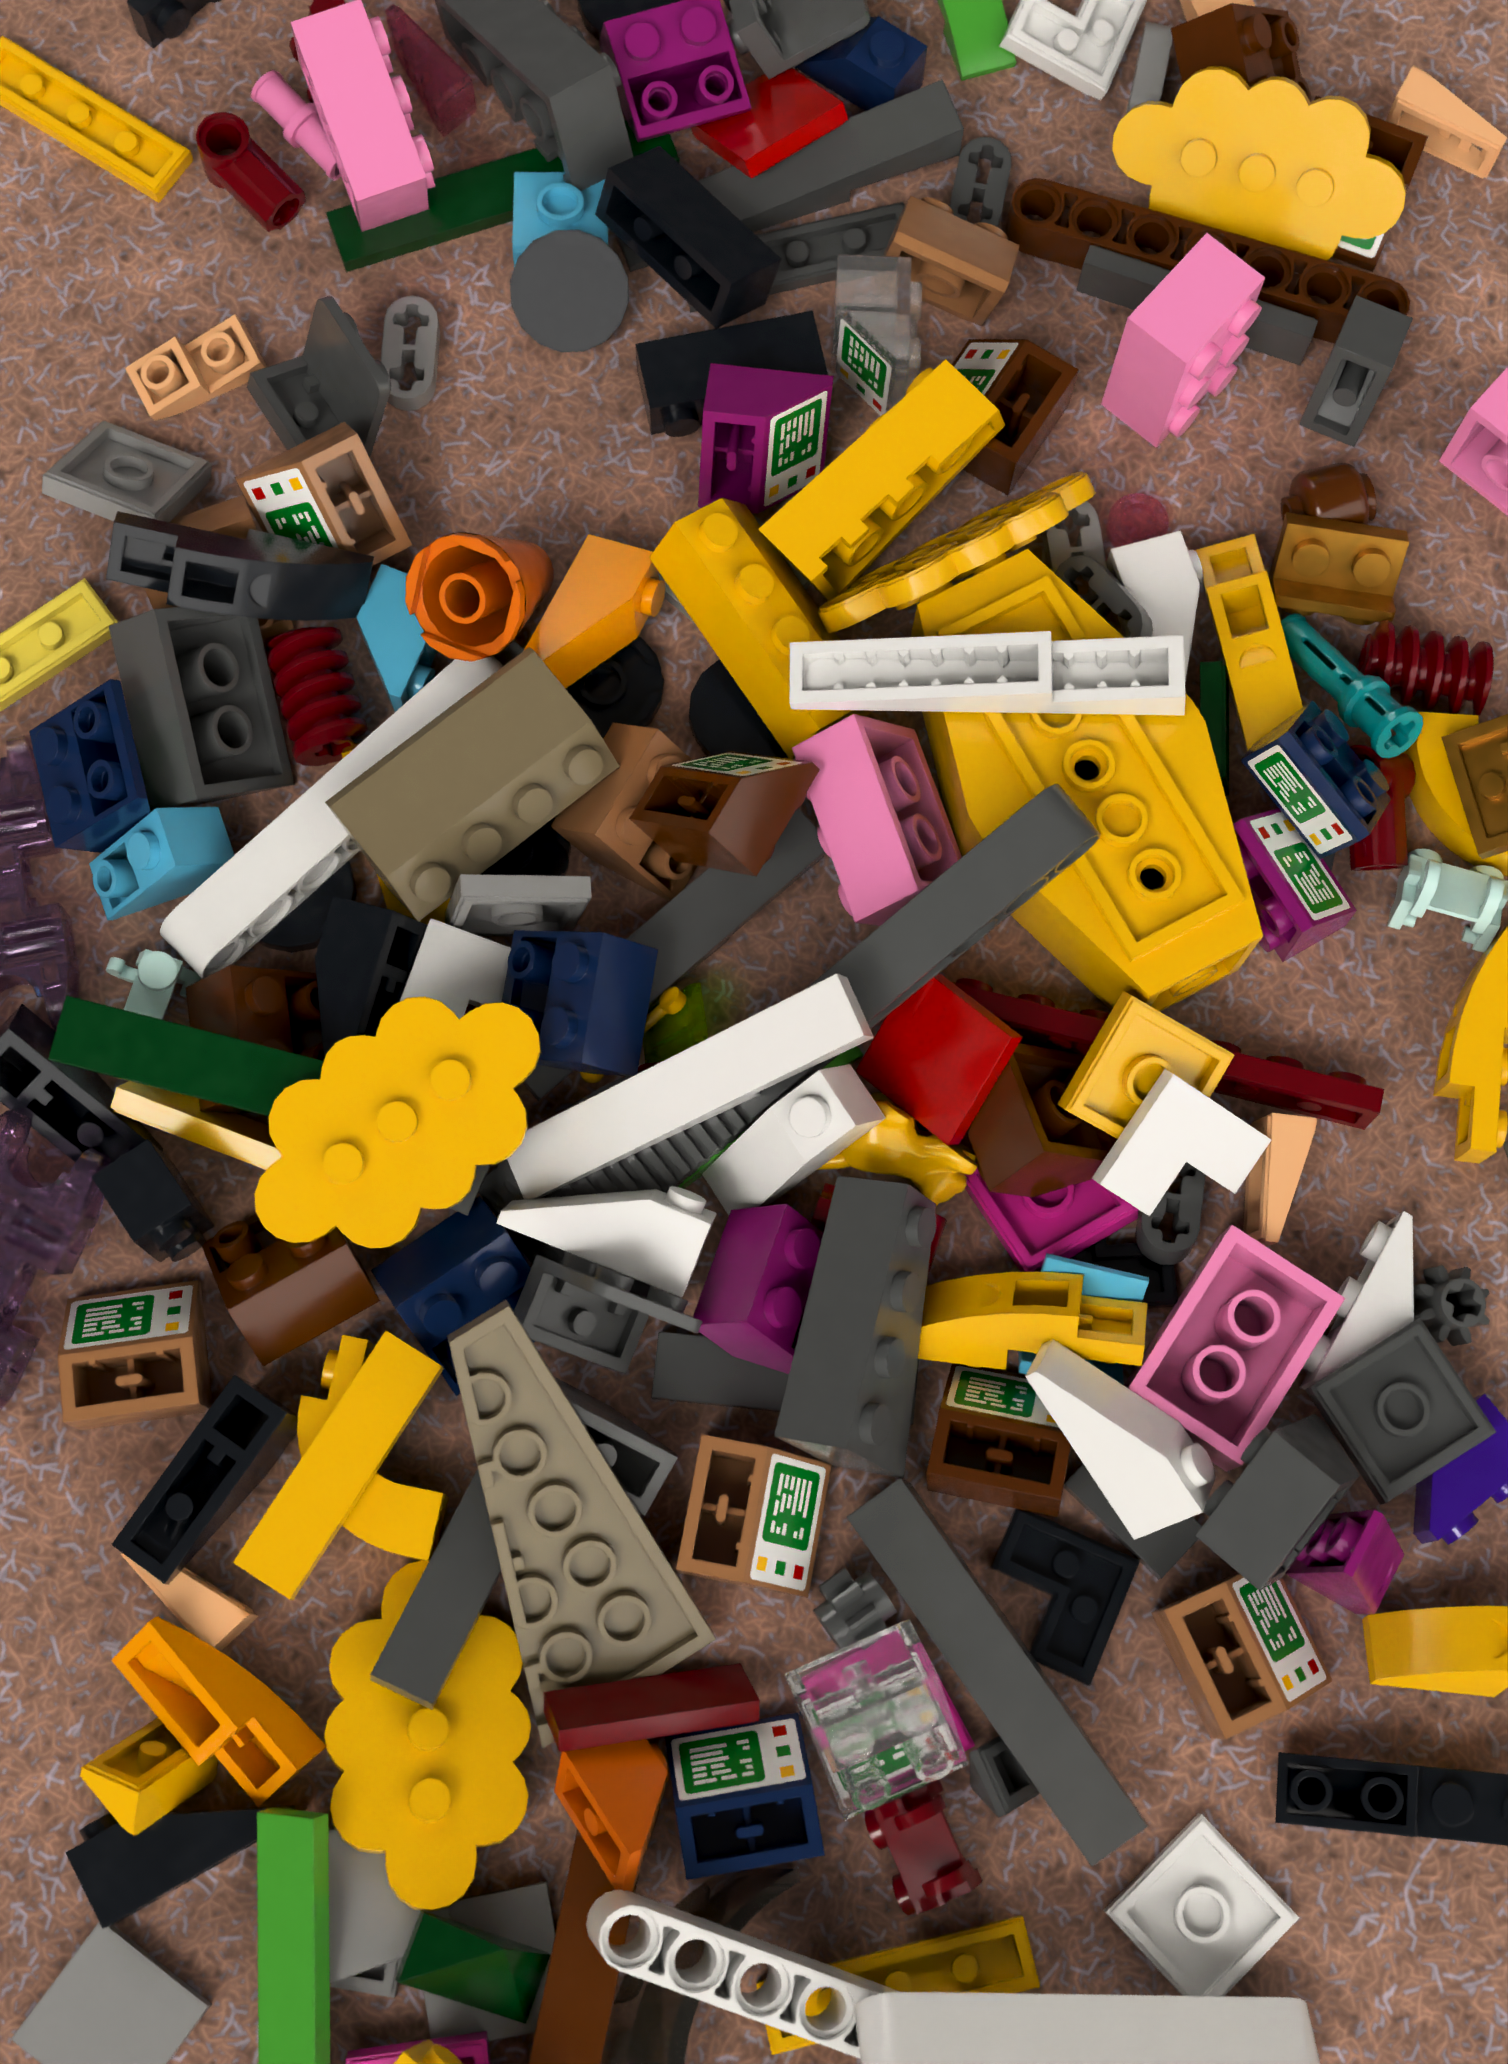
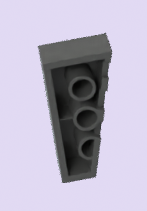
[435,0,633,191]
[774,1176,936,1479]

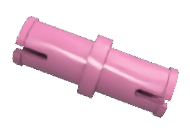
[251,70,341,180]

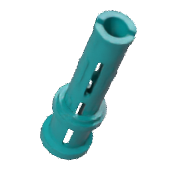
[1281,613,1423,758]

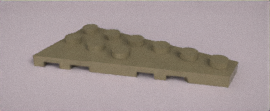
[447,1299,716,1748]

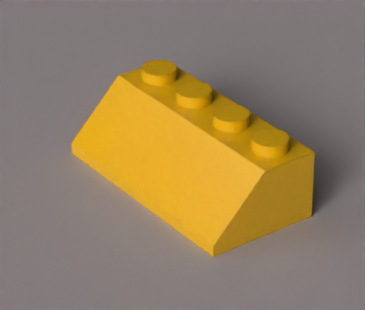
[649,498,873,759]

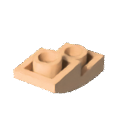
[125,314,267,421]

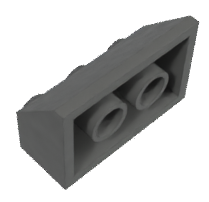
[109,607,295,812]

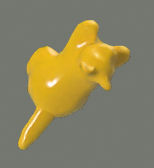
[817,1093,977,1206]

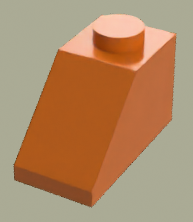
[554,1739,669,1892]

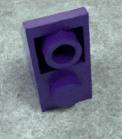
[1413,1394,1508,1545]

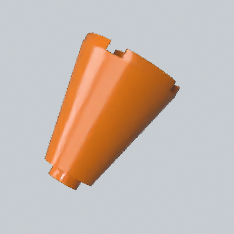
[405,532,554,662]

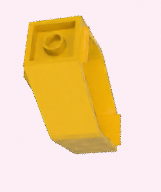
[911,549,1263,1012]

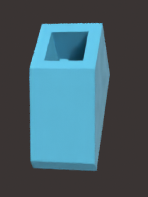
[357,564,437,712]
[89,807,235,920]

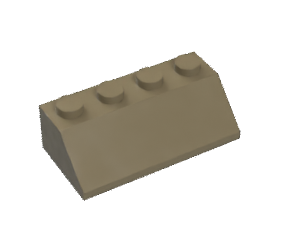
[325,647,620,922]

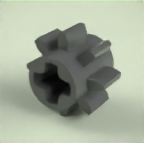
[1413,1265,1490,1346]
[813,1568,897,1655]

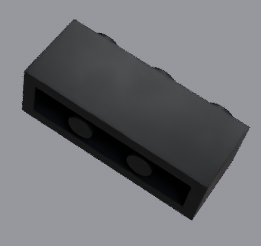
[595,146,782,329]
[635,311,828,437]

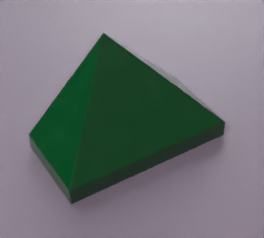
[395,1910,550,2024]

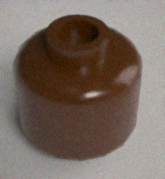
[1280,462,1377,525]

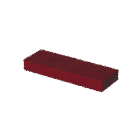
[543,1663,760,1752]

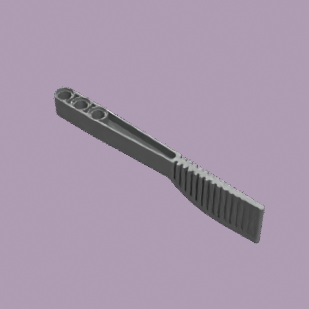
[479,784,1101,1264]

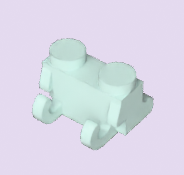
[1387,849,1508,953]
[106,949,202,1020]

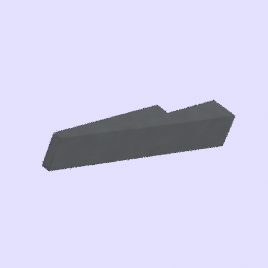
[615,79,964,272]
[523,809,826,1101]
[847,1478,1149,1866]

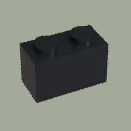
[91,1139,215,1262]

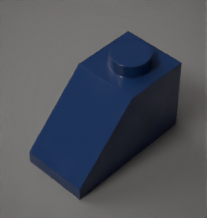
[795,16,927,111]

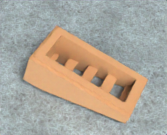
[1386,66,1507,179]
[1243,1113,1317,1247]
[121,1553,258,1651]

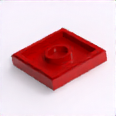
[691,68,848,178]
[855,973,1023,1146]

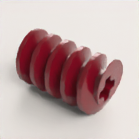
[1356,620,1494,717]
[266,627,368,766]

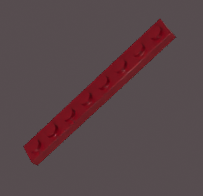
[952,978,1384,1130]

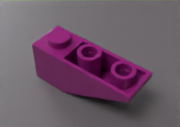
[1285,1509,1405,1614]

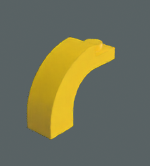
[1403,712,1508,877]
[297,1335,449,1562]

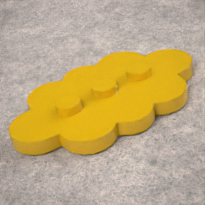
[1112,66,1406,260]
[817,471,1096,633]
[254,996,541,1248]
[324,1560,531,1912]

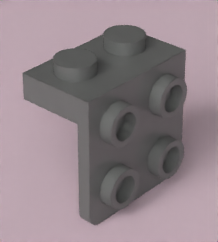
[723,0,870,79]
[247,296,391,458]
[514,1252,703,1374]

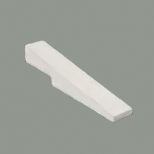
[789,631,1186,715]
[507,973,874,1200]

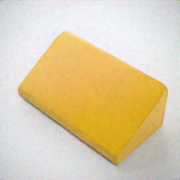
[80,1717,218,1835]

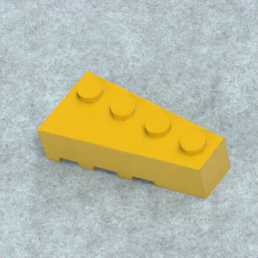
[758,359,1005,601]

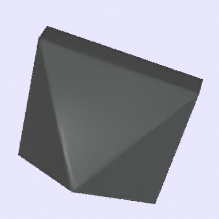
[969,1735,1040,1818]

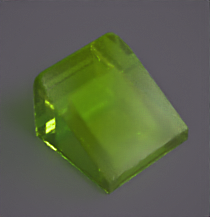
[643,982,708,1063]

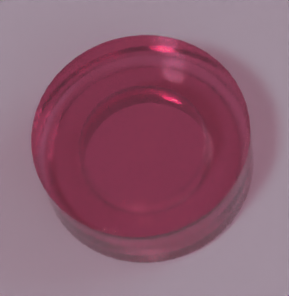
[1106,493,1169,548]

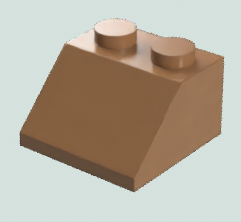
[873,195,1020,326]

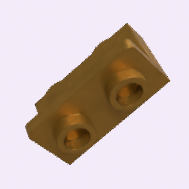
[1269,512,1409,625]
[1441,714,1508,859]

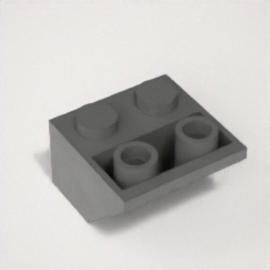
[1195,1414,1360,1591]

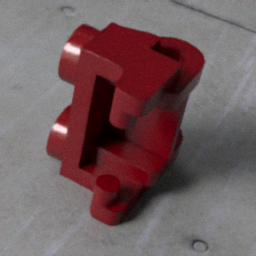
[864,1777,983,1916]

